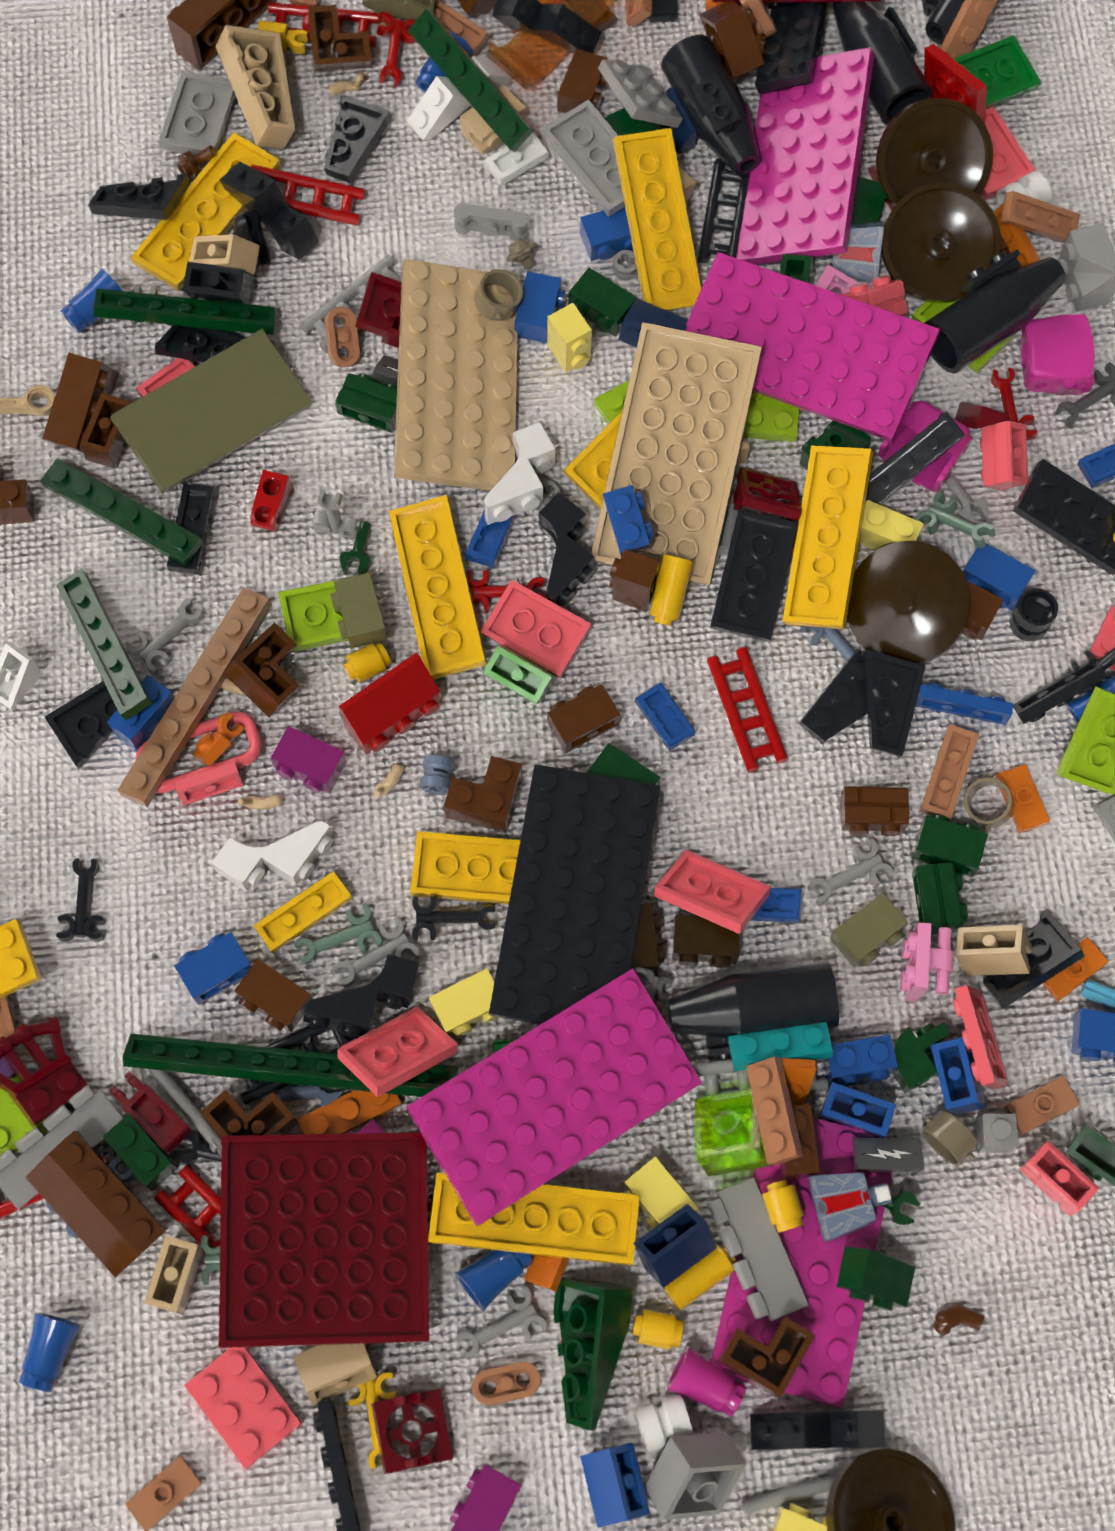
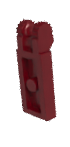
[109,1071,192,1154]

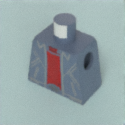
[819,222,885,283]
[808,1173,892,1244]

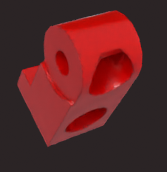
[250,470,293,532]

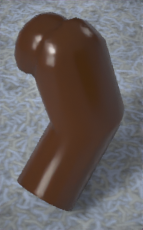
[933,1304,985,1335]

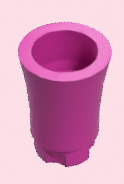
[666,1346,746,1417]

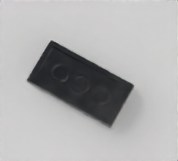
[755,2,827,94]
[1012,459,1115,576]
[710,509,798,642]

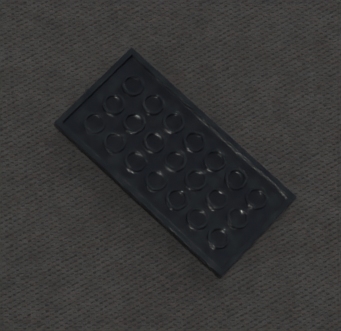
[489,764,660,1025]

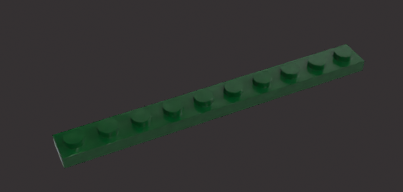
[122,1033,458,1097]

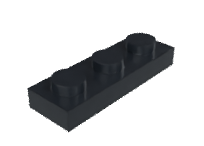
[167,483,215,575]
[1013,658,1108,724]

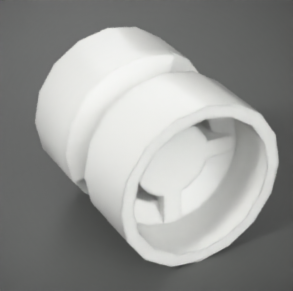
[996,171,1052,207]
[634,1394,694,1454]

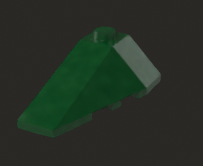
[553,1277,633,1431]

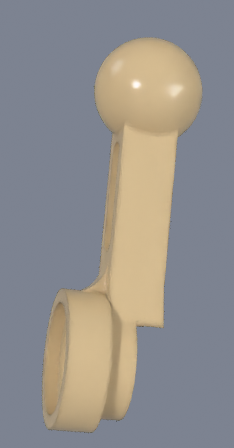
[0,385,55,416]

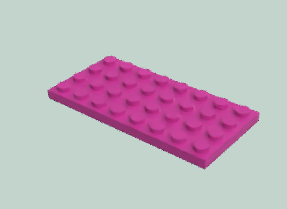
[736,47,874,265]
[685,252,940,442]
[406,969,702,1226]
[710,1117,892,1408]

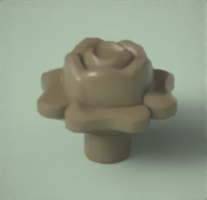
[506,238,537,270]

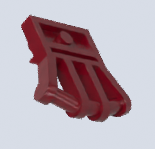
[0,1016,89,1127]

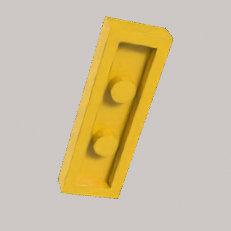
[253,871,353,954]

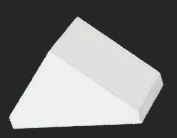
[0,642,43,709]

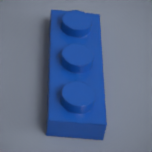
[916,683,1014,725]

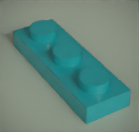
[728,1022,833,1072]

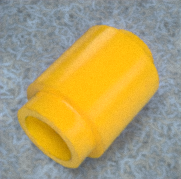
[343,642,391,684]
[762,1180,804,1233]
[632,1309,684,1350]

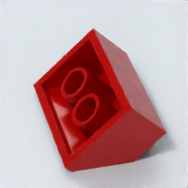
[339,652,442,755]

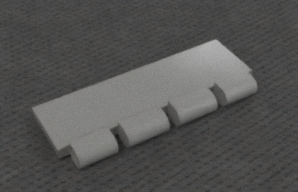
[0,1085,123,1210]
[707,1177,808,1322]

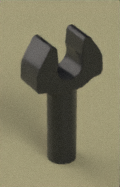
[172,1131,221,1166]

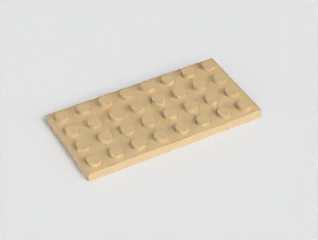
[394,259,519,491]
[591,322,762,586]

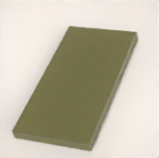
[110,329,313,494]

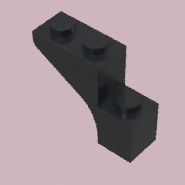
[491,0,602,53]
[219,161,319,260]
[539,492,595,606]
[303,954,419,1038]
[750,1411,886,1450]

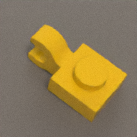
[257,20,308,54]

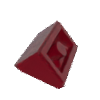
[955,401,1009,429]

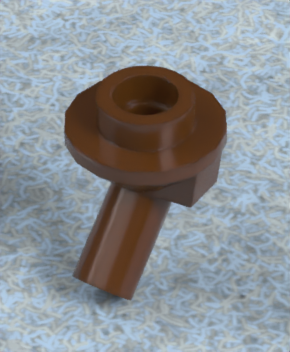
[177,145,217,180]

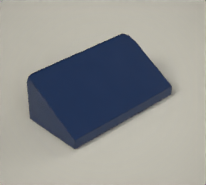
[659,87,697,154]

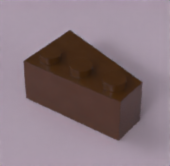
[42,352,120,453]

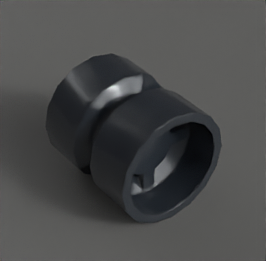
[1009,589,1058,642]

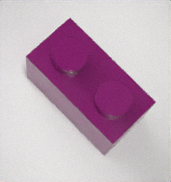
[270,726,347,794]
[449,1465,522,1531]

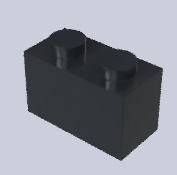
[182,261,253,304]

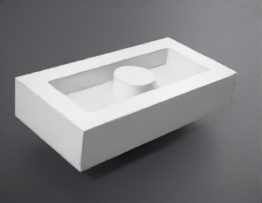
[485,132,548,186]

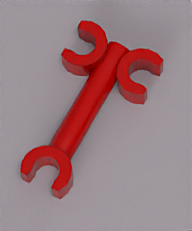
[376,12,415,87]
[990,368,1038,441]
[466,570,545,614]

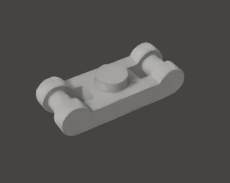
[454,204,528,242]

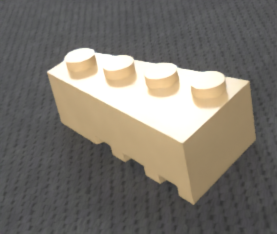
[215,25,295,150]

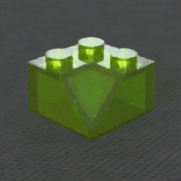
[695,1089,772,1176]

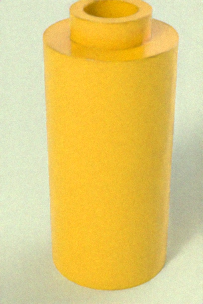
[649,554,693,626]
[663,1243,736,1312]

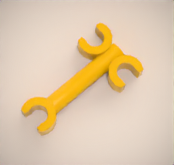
[348,1372,397,1469]

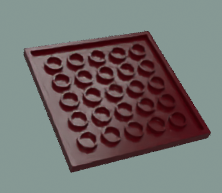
[219,1132,430,1348]

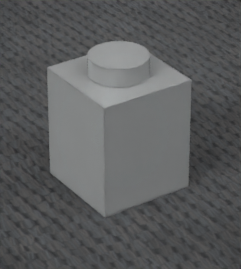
[975,1114,1018,1153]

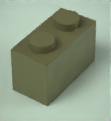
[330,572,387,649]
[829,893,908,968]

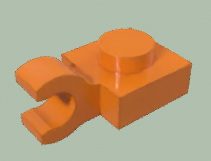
[192,712,244,766]

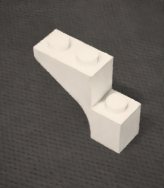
[407,56,510,141]
[484,422,555,525]
[211,821,333,891]

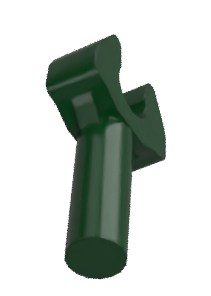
[339,521,372,575]
[881,1190,920,1225]

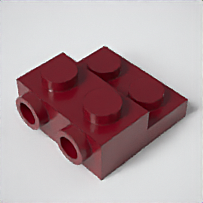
[355,272,402,348]

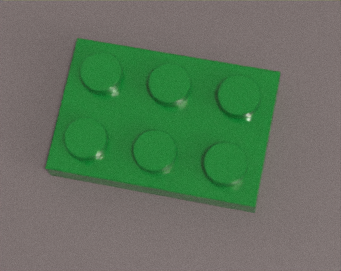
[954,35,1042,109]

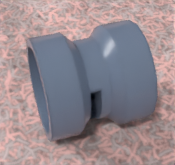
[419,755,455,795]

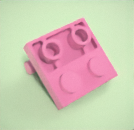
[900,922,954,1002]

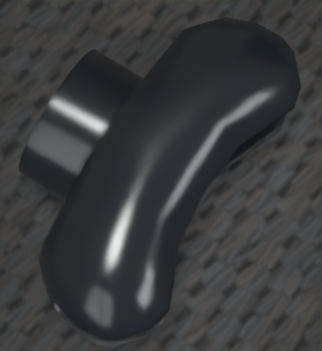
[232,210,271,269]

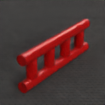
[268,2,380,47]
[250,164,365,226]
[706,647,789,773]
[154,1165,221,1249]

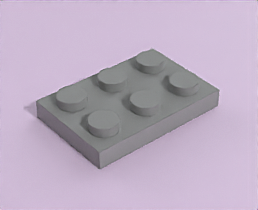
[598,59,683,128]
[158,71,236,159]

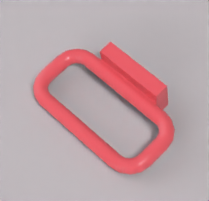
[136,711,262,806]

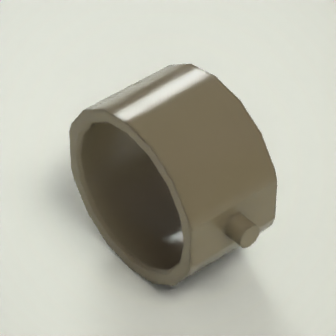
[474,269,523,321]
[964,774,1015,832]
[922,1110,978,1167]

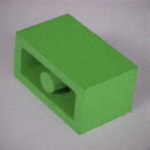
[482,645,556,704]

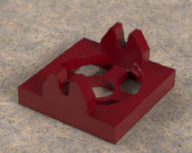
[732,467,802,521]
[371,1389,453,1475]

